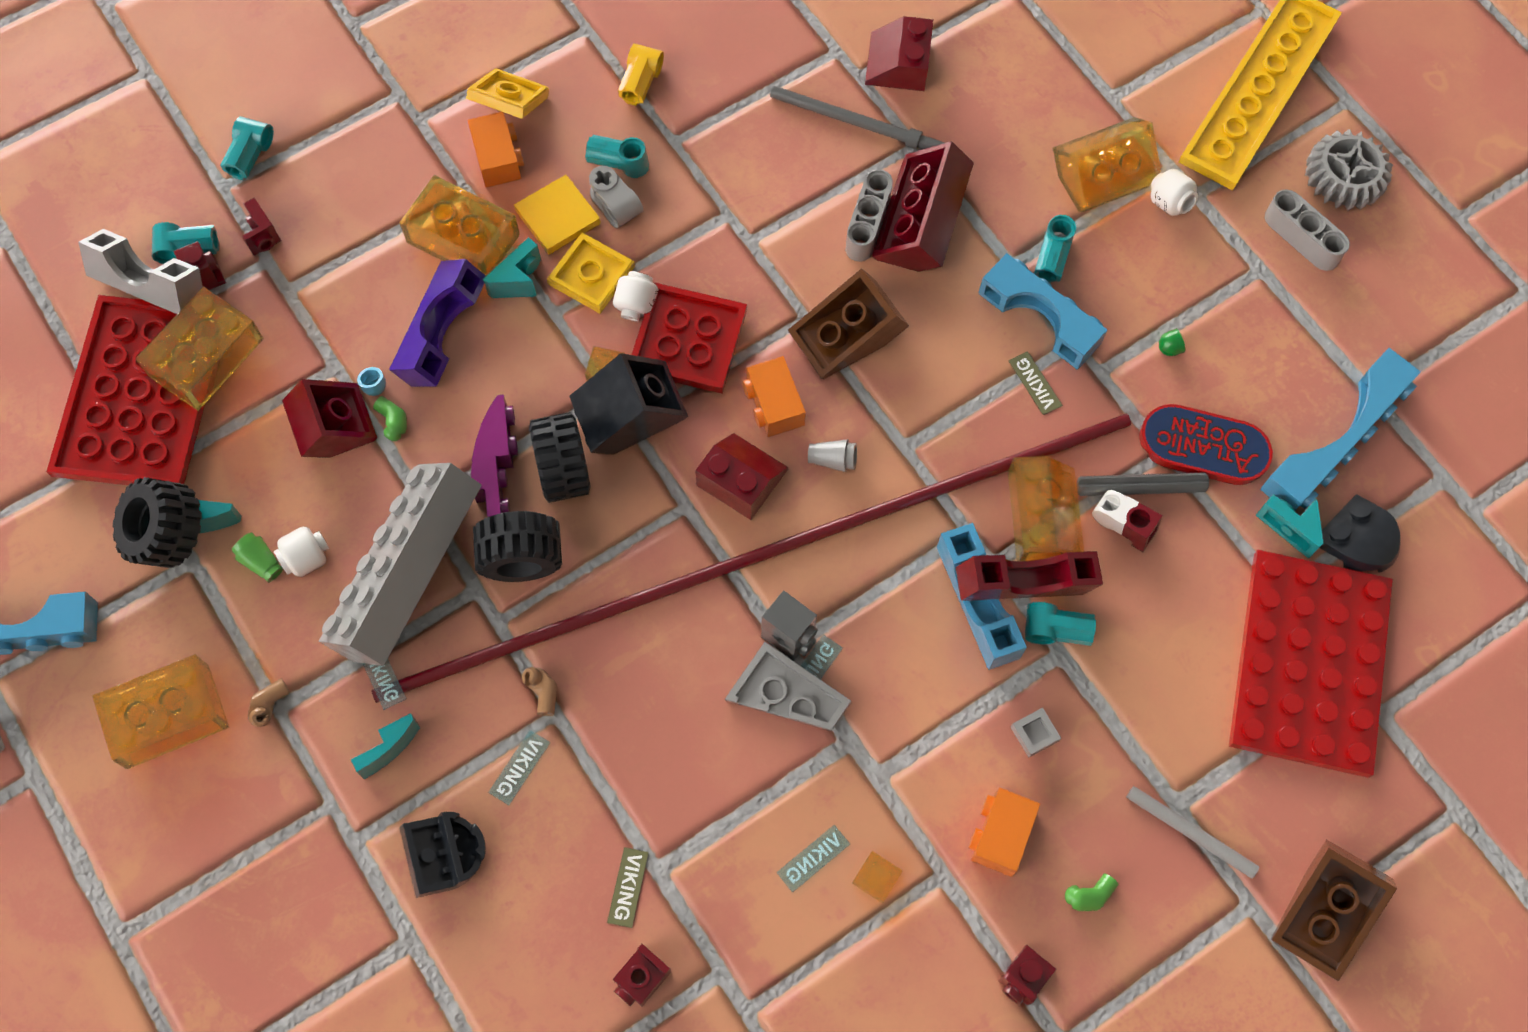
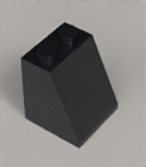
[569,353,688,455]

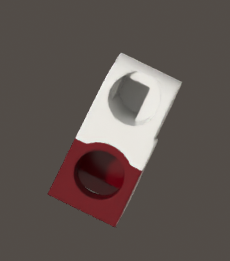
[1092,490,1163,552]

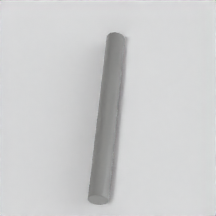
[1126,786,1259,879]

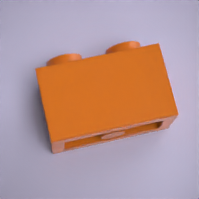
[467,112,524,188]
[742,356,806,437]
[968,787,1040,877]

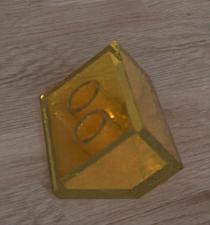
[1053,117,1161,213]
[1008,456,1084,561]

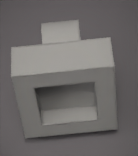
[1011,708,1061,758]

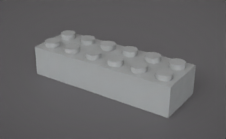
[318,463,482,666]

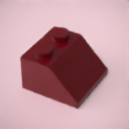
[865,16,934,91]
[282,379,378,458]
[695,433,788,520]

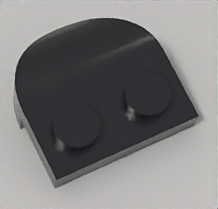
[1319,494,1400,573]
[399,812,486,898]

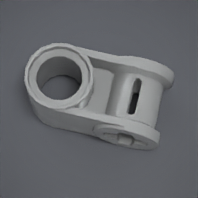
[589,166,643,228]

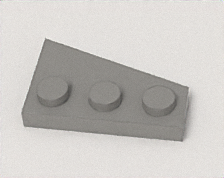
[725,642,851,731]

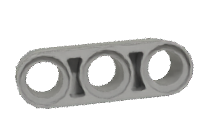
[845,169,893,262]
[1264,189,1350,271]

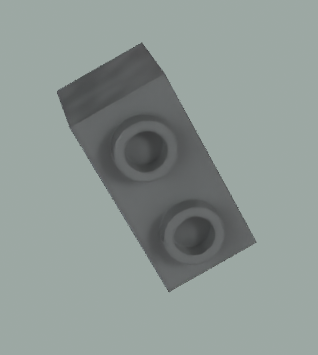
[761,590,818,661]

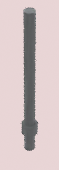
[770,86,945,150]

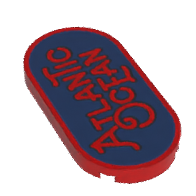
[1139,404,1273,485]

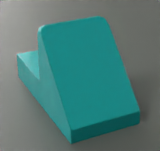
[483,237,541,298]
[1256,494,1323,559]

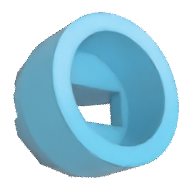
[357,367,386,396]

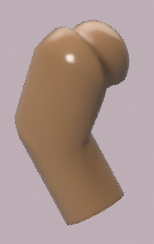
[522,667,557,716]
[248,678,290,727]

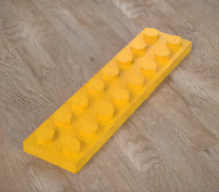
[1178,0,1342,191]

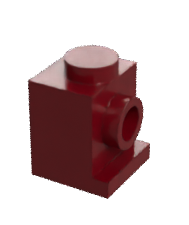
[174,241,226,292]
[612,944,671,1007]

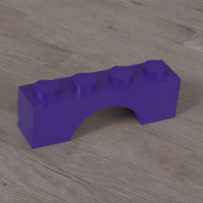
[389,259,486,387]

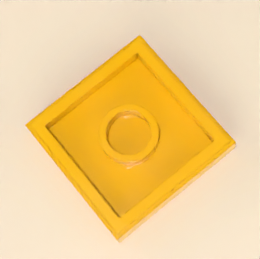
[466,68,549,119]
[514,174,601,255]
[547,232,635,314]

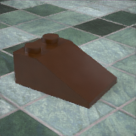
[788,268,909,379]
[1271,839,1397,981]

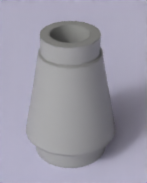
[808,439,857,472]

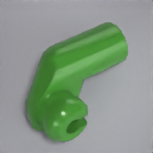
[373,396,407,441]
[1065,873,1119,911]

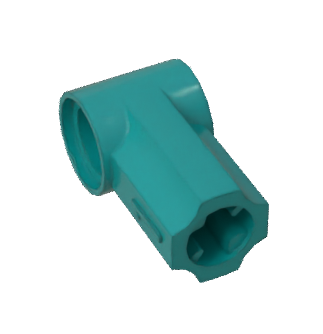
[220,116,274,180]
[585,135,649,178]
[1034,215,1076,283]
[151,222,219,264]
[1025,602,1096,646]

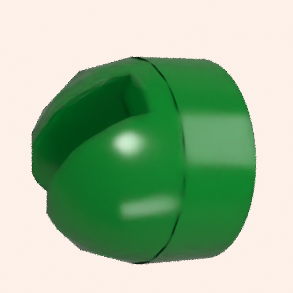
[1159,328,1186,357]

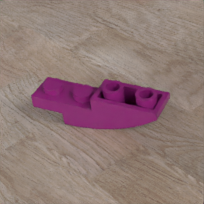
[471,394,518,517]

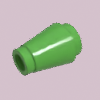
[232,532,283,583]

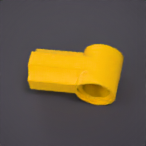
[618,43,664,106]

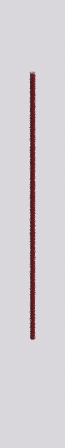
[371,413,1131,703]

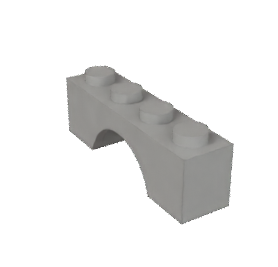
[78,229,205,316]

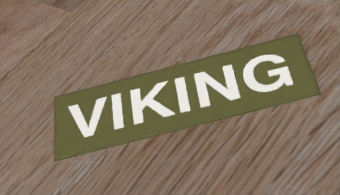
[1008,351,1063,415]
[607,847,649,928]

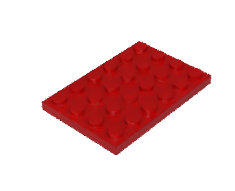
[46,295,229,485]
[1229,550,1393,778]

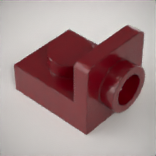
[242,198,282,256]
[998,945,1056,1006]

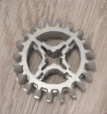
[1305,129,1393,211]

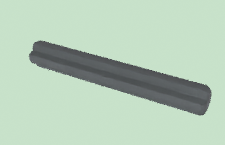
[1076,473,1209,496]

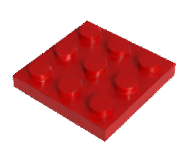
[631,282,747,394]

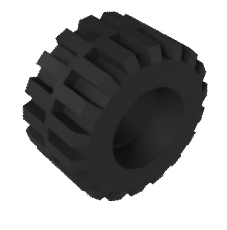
[529,412,591,503]
[112,477,202,568]
[473,511,562,582]

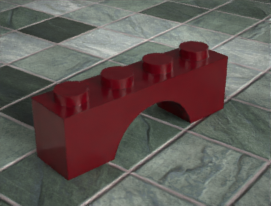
[955,551,1103,601]

